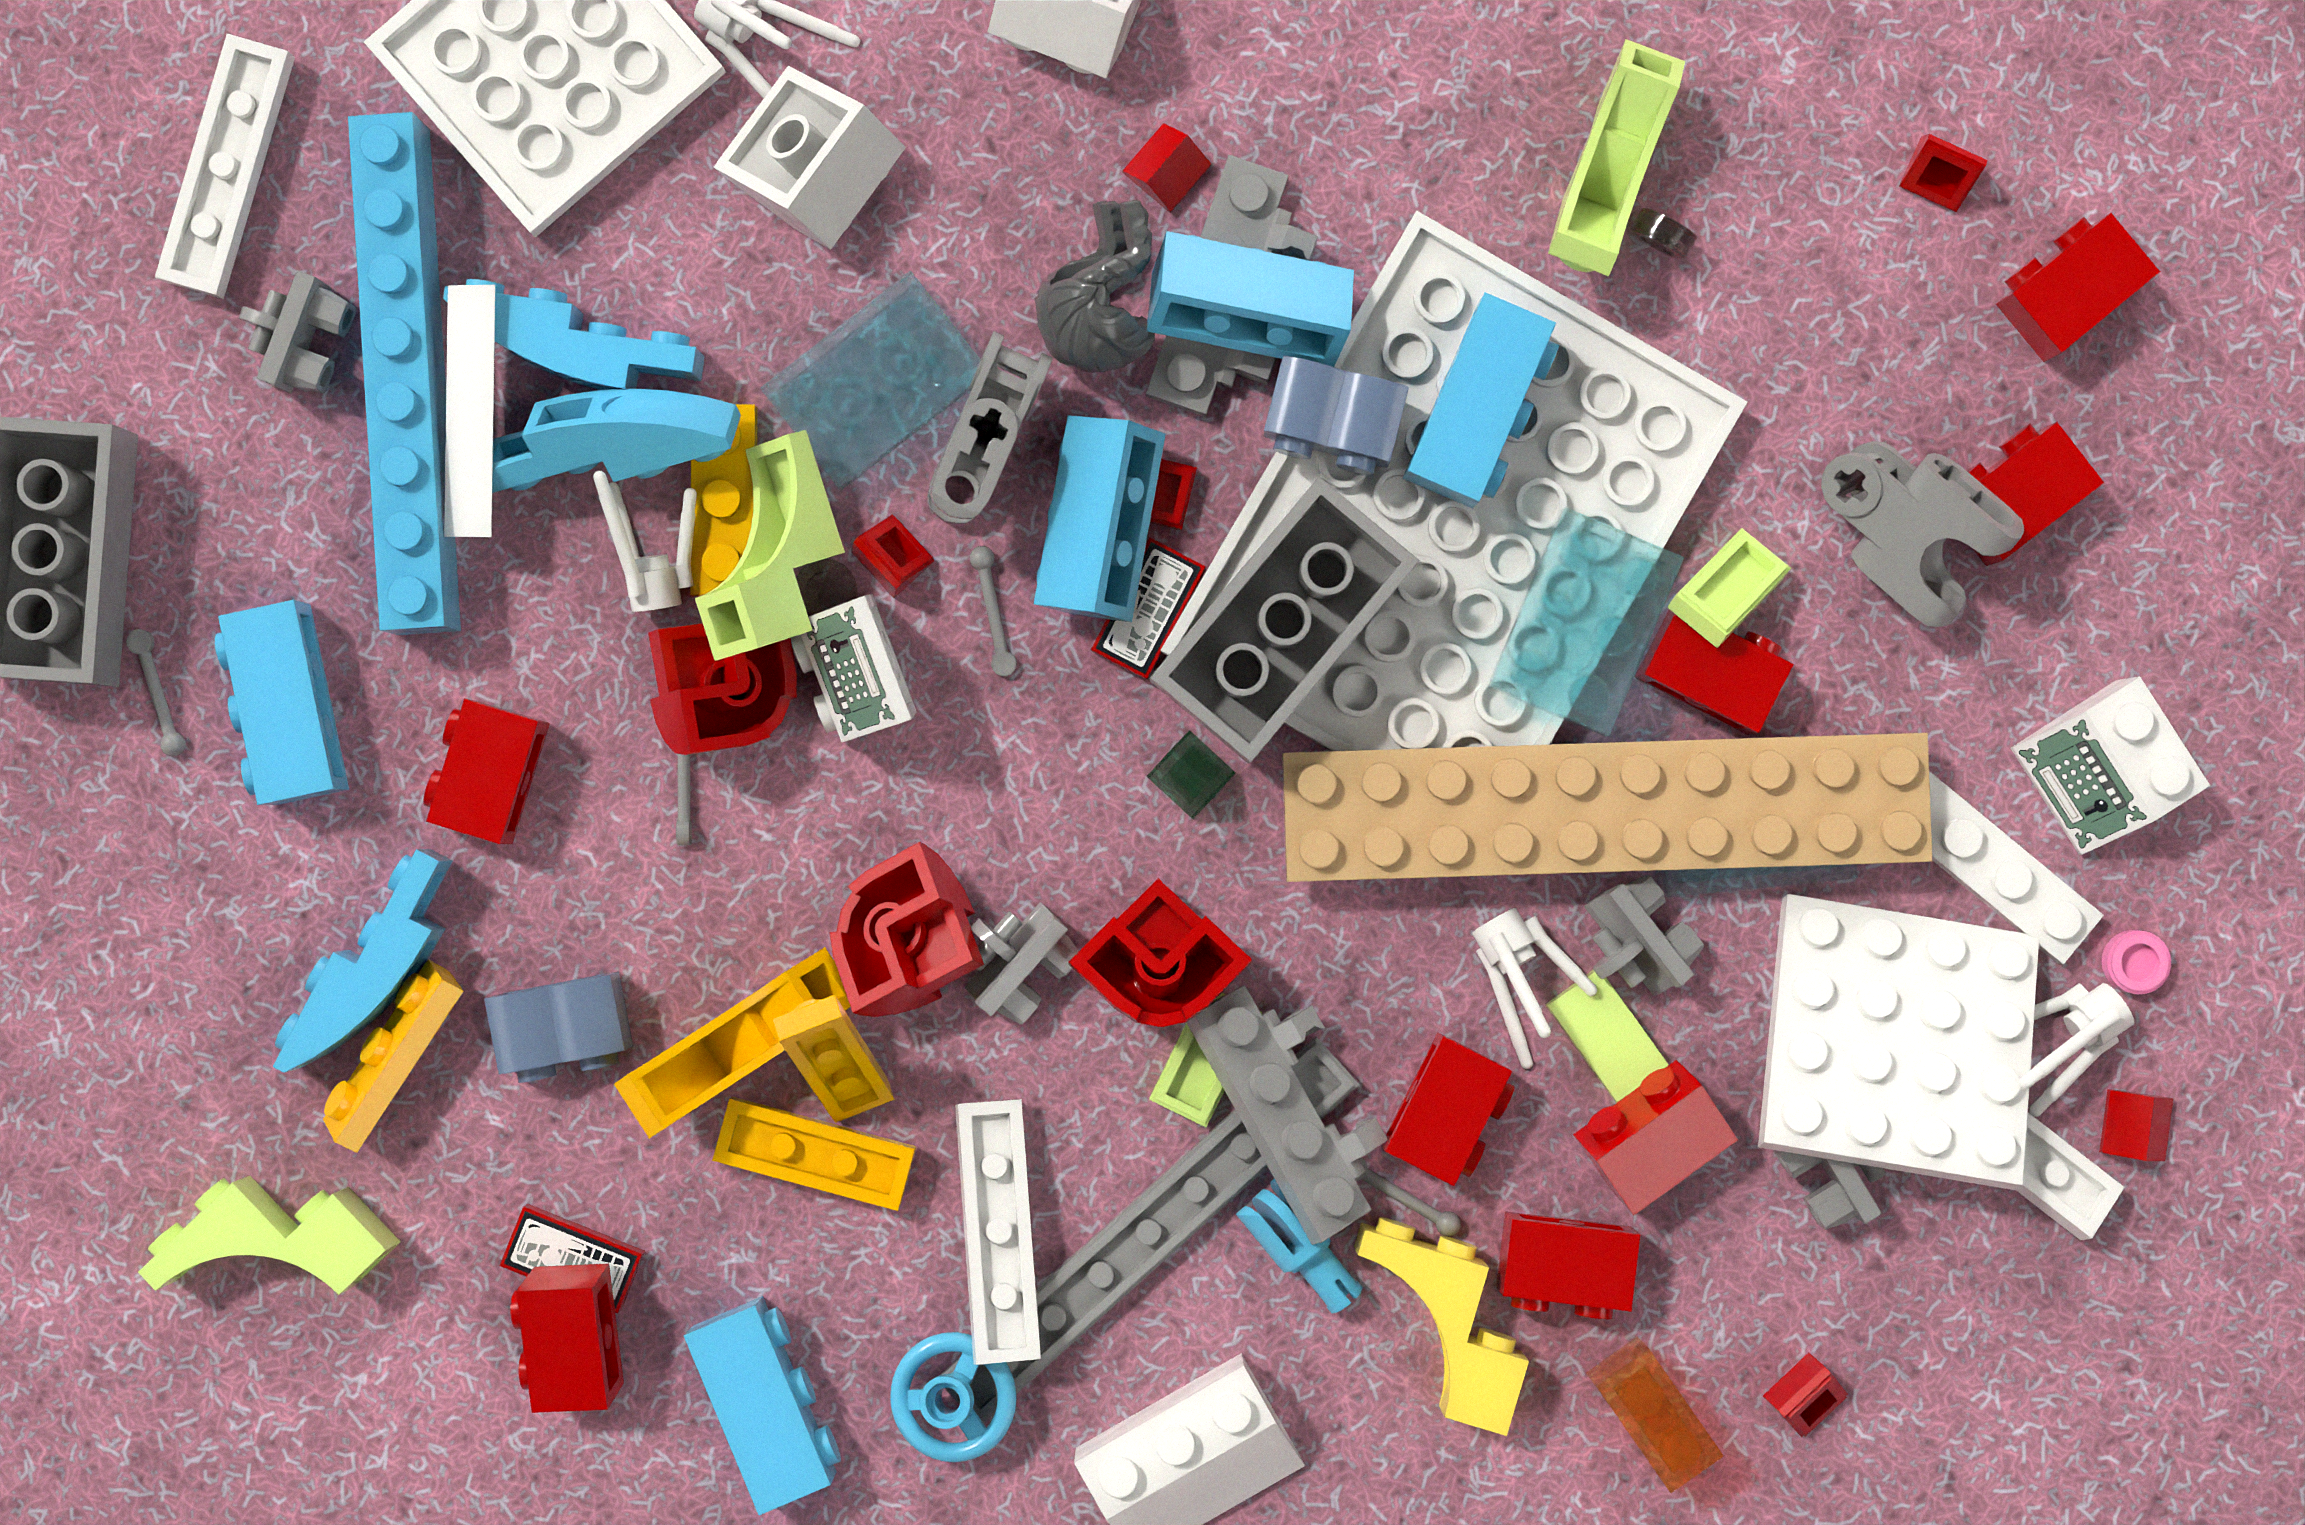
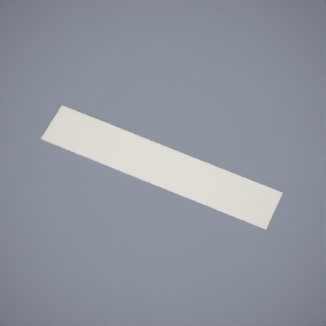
[444,285,495,537]

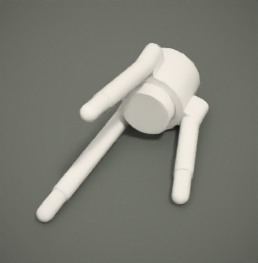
[694,0,860,99]
[593,471,697,612]
[1472,908,1597,1070]
[2019,983,2134,1117]

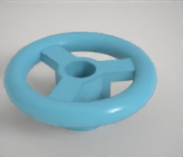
[890,1332,1016,1462]

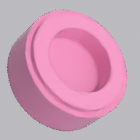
[2102,930,2171,994]

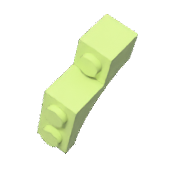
[1548,39,1685,276]
[695,430,845,661]
[138,1176,401,1295]

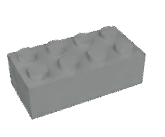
[0,417,138,687]
[1150,476,1420,764]

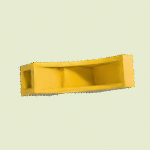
[614,947,850,1139]

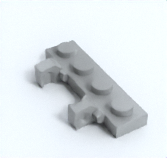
[1146,155,1318,417]
[1186,985,1388,1245]

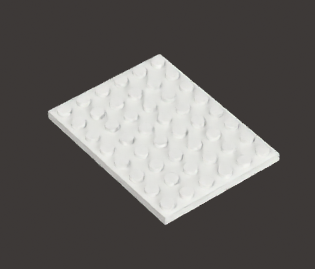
[1160,210,1747,751]

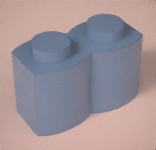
[1264,355,1409,475]
[484,971,633,1083]

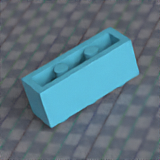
[1147,231,1354,367]
[1402,292,1559,509]
[1034,415,1166,622]
[215,600,349,806]
[684,1296,841,1515]

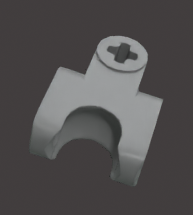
[926,331,1053,524]
[1821,441,2024,627]

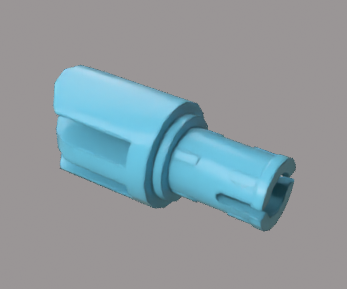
[1236,1179,1363,1314]

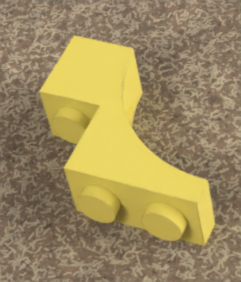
[1354,1217,1529,1436]

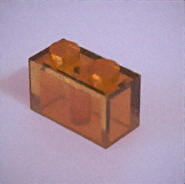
[1586,1337,1724,1493]

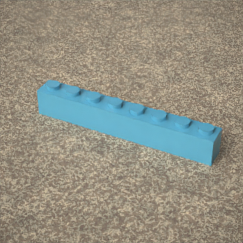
[348,112,461,635]

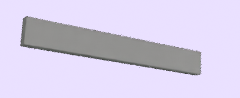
[940,1036,1359,1424]

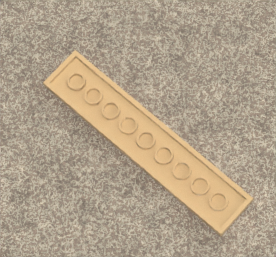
[1282,733,1932,882]

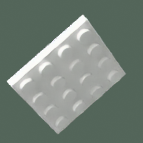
[364,0,726,238]
[1758,894,2039,1190]

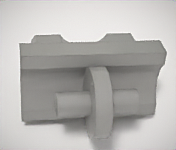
[239,270,356,394]
[1584,875,1704,996]
[965,902,1079,1024]
[1773,1150,1886,1230]

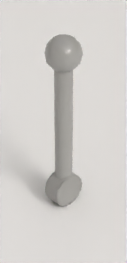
[969,546,1017,676]
[126,629,186,757]
[676,754,692,845]
[1355,1157,1461,1236]

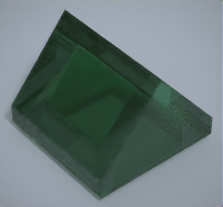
[1146,730,1236,819]

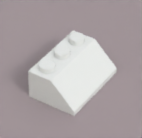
[1074,1353,1305,1525]

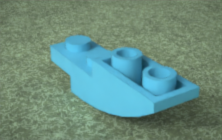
[443,279,705,390]
[492,389,741,493]
[273,849,453,1073]

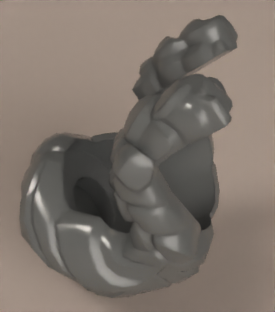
[1034,199,1155,373]

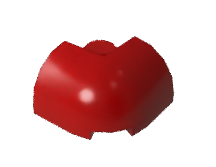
[648,623,797,755]
[829,842,984,1017]
[1068,878,1252,1027]

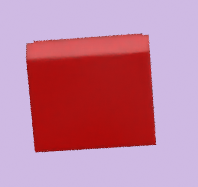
[1122,123,1211,213]
[1899,134,1988,212]
[851,514,935,598]
[2099,1089,2173,1161]
[1763,1352,1848,1437]

